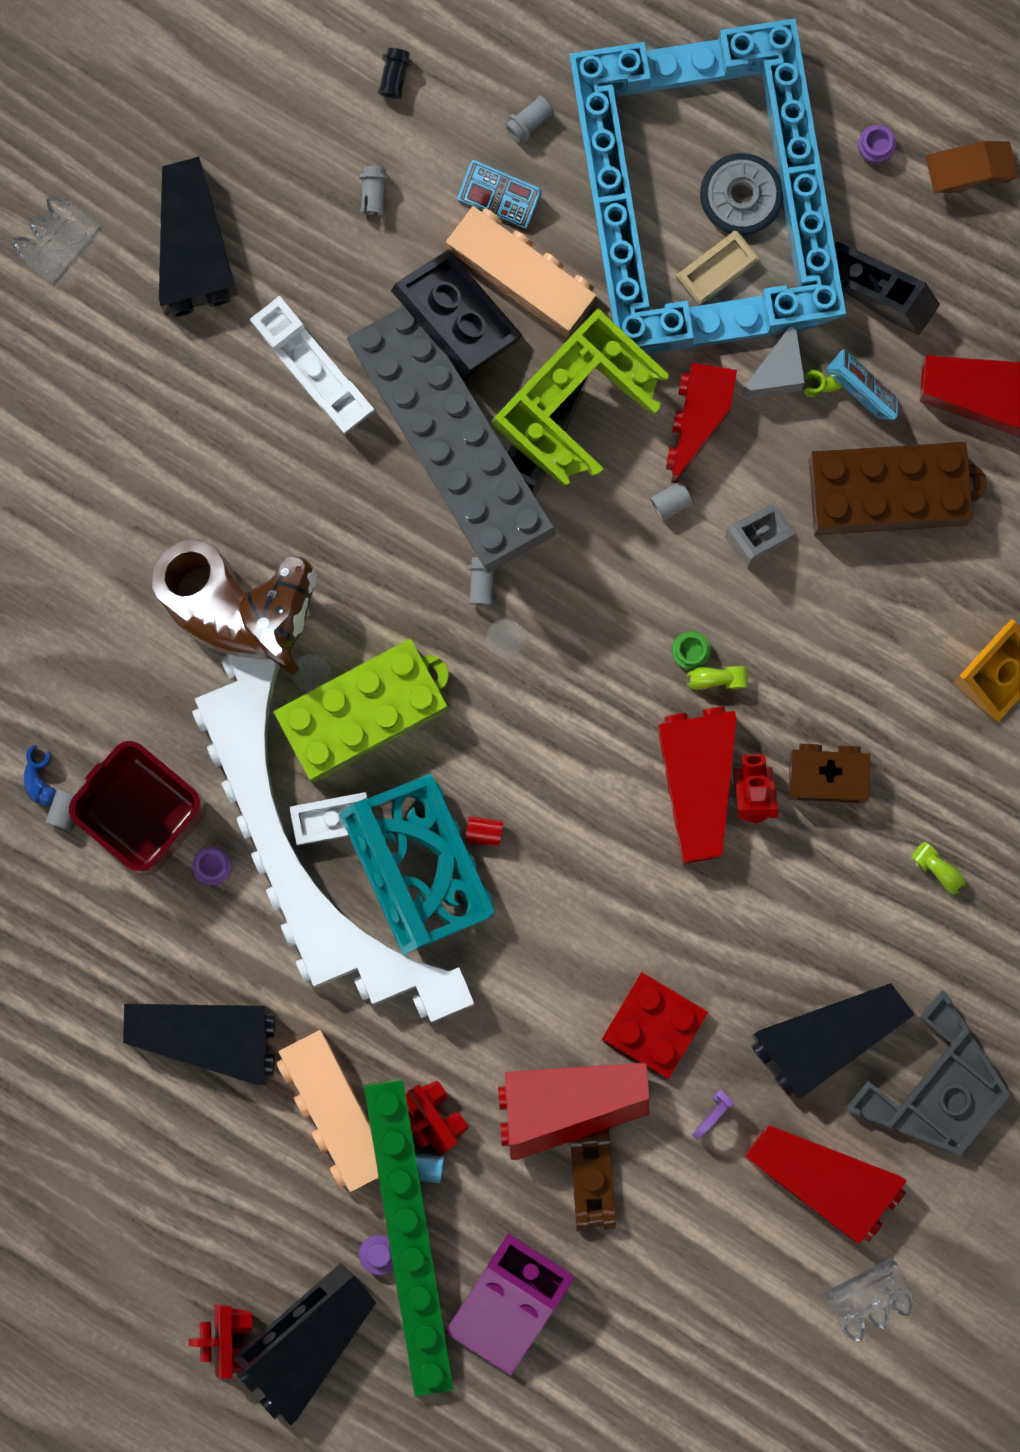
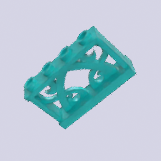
[339,773,495,956]

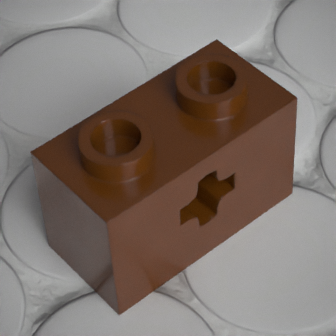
[788,744,871,804]

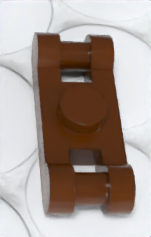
[570,1129,616,1232]

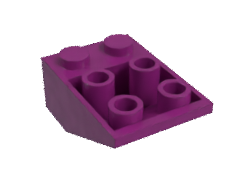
[444,1232,575,1376]

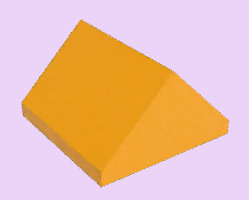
[953,619,1020,722]

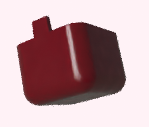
[69,741,206,875]

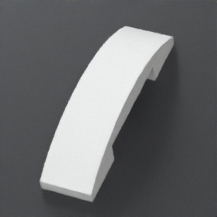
[250,296,375,435]

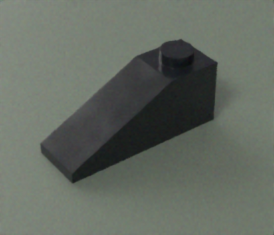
[834,241,940,335]

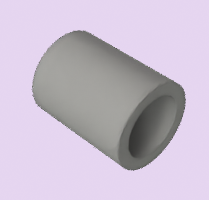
[650,481,693,521]
[45,790,74,831]

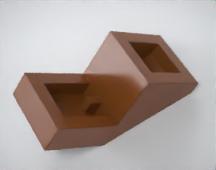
[925,141,1018,193]

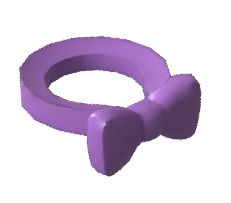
[691,1090,734,1141]

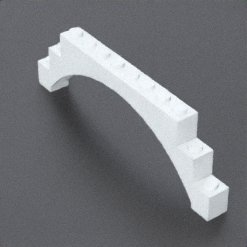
[192,608,475,1023]

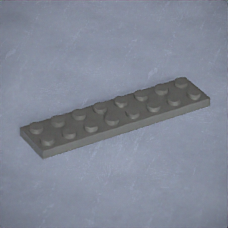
[347,306,556,573]

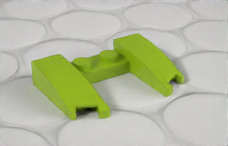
[490,308,669,486]

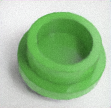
[672,631,710,670]

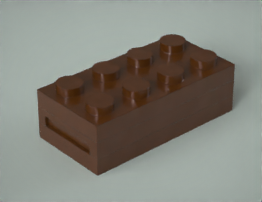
[808,442,986,536]

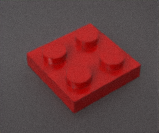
[602,972,708,1079]

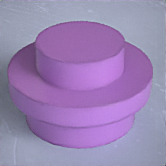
[858,125,896,163]
[192,846,232,886]
[359,1235,393,1275]

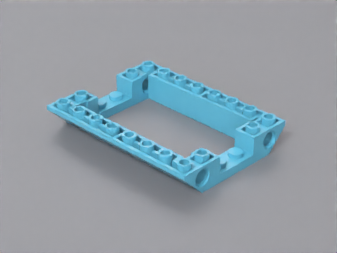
[569,18,846,354]

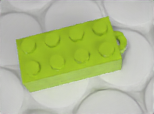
[273,638,449,784]

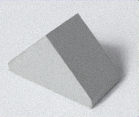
[742,326,805,399]
[725,503,796,568]

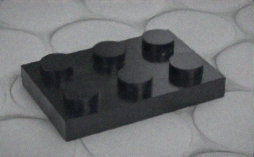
[391,249,522,377]

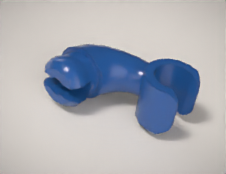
[24,745,56,806]

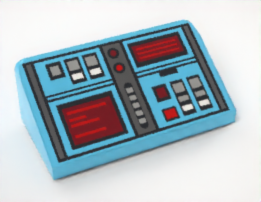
[457,160,542,230]
[826,349,898,420]

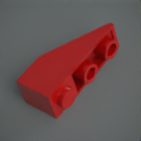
[665,362,737,482]

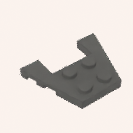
[845,990,1010,1156]

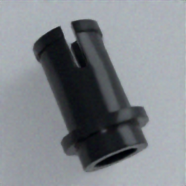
[378,48,412,99]

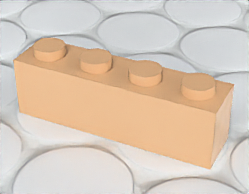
[446,206,596,339]
[276,1030,378,1192]

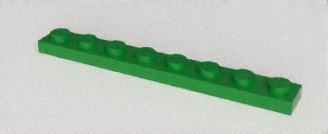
[363,1078,454,1397]

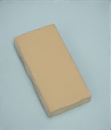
[676,231,759,306]

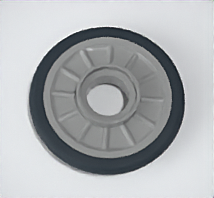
[700,153,783,235]

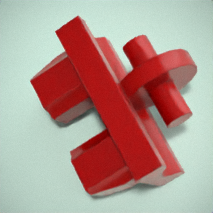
[733,754,778,823]
[406,1081,469,1156]
[188,1304,252,1379]

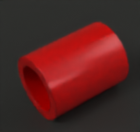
[465,816,504,848]

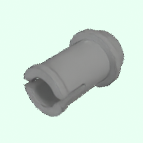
[505,96,554,142]
[359,166,389,216]
[467,557,498,606]

